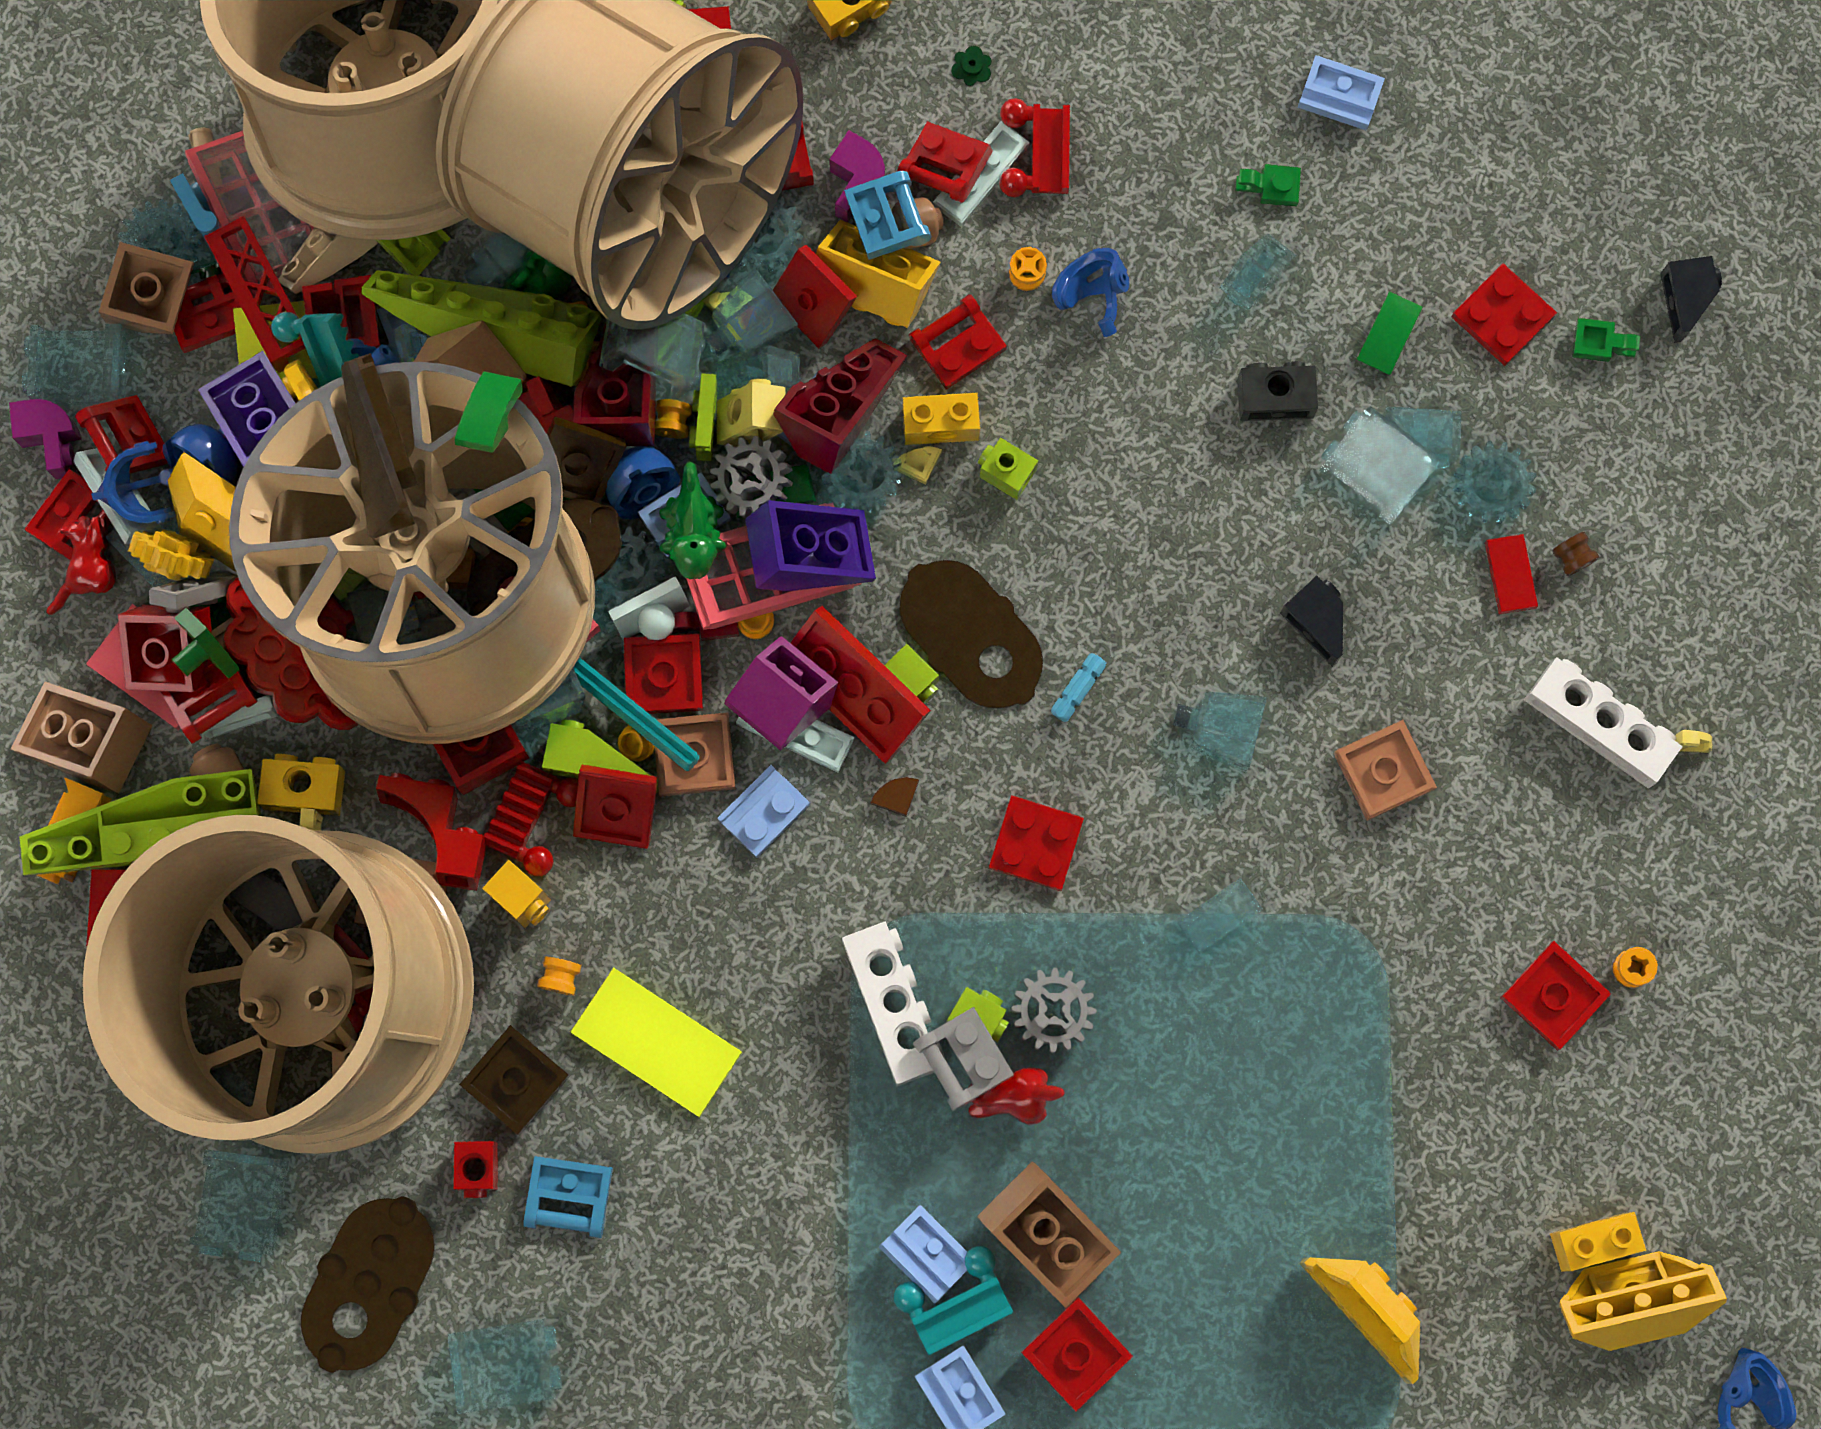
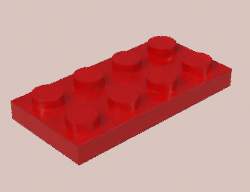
[790,606,931,764]

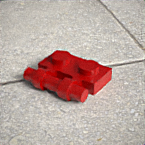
[174,273,241,354]

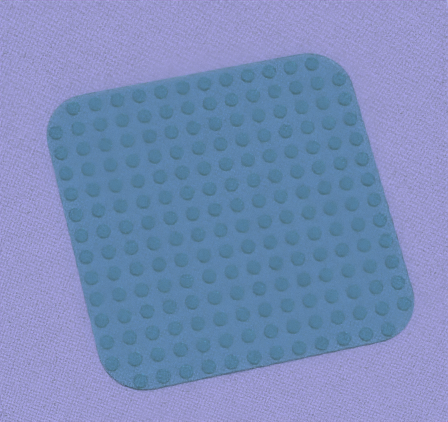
[847,913,1400,1429]

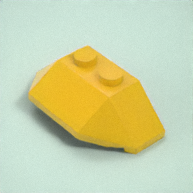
[168,452,236,572]
[1559,1251,1727,1351]
[1299,1257,1420,1384]

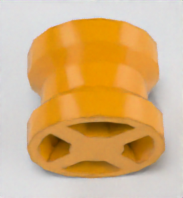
[1009,247,1047,291]
[655,399,692,439]
[1613,947,1658,988]
[537,956,582,996]

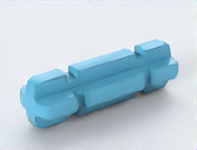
[1051,653,1106,722]

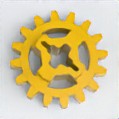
[128,529,214,581]

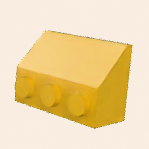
[816,220,941,328]

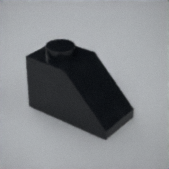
[1660,256,1722,343]
[1280,575,1343,667]

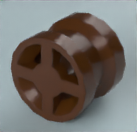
[1552,532,1600,576]

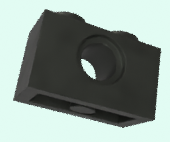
[1237,361,1318,421]

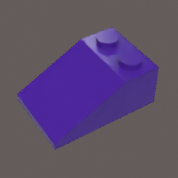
[198,351,296,467]
[745,500,876,591]

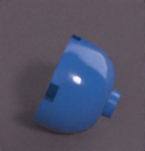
[163,424,239,484]
[605,446,680,520]

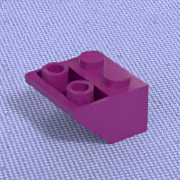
[724,636,838,751]

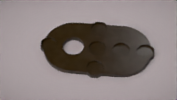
[467,499,622,616]
[900,560,1043,709]
[301,1196,435,1373]

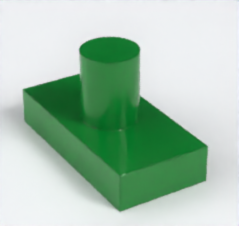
[171,608,240,679]

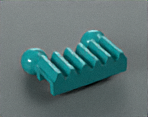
[271,312,359,388]
[893,1246,1014,1355]

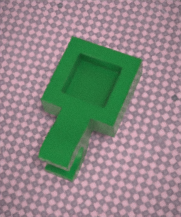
[1235,164,1301,207]
[1572,318,1640,362]

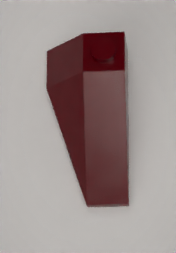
[573,319,656,446]
[773,338,907,474]

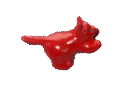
[46,516,116,615]
[968,1067,1065,1125]

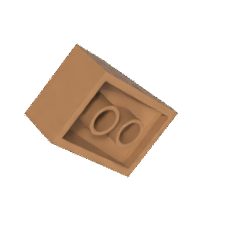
[11,682,153,794]
[977,1161,1121,1308]

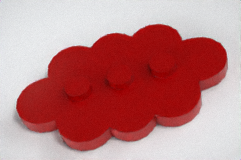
[223,578,359,730]

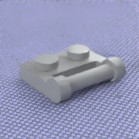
[913,1007,1014,1111]

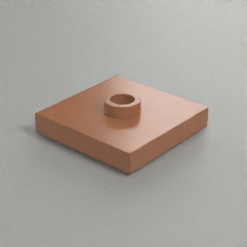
[655,712,736,797]
[1333,720,1437,821]

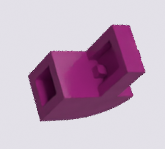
[829,130,885,222]
[9,399,82,479]

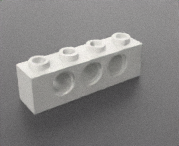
[1524,657,1683,789]
[842,921,945,1087]

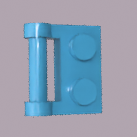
[844,171,932,260]
[170,173,226,250]
[524,1156,613,1238]

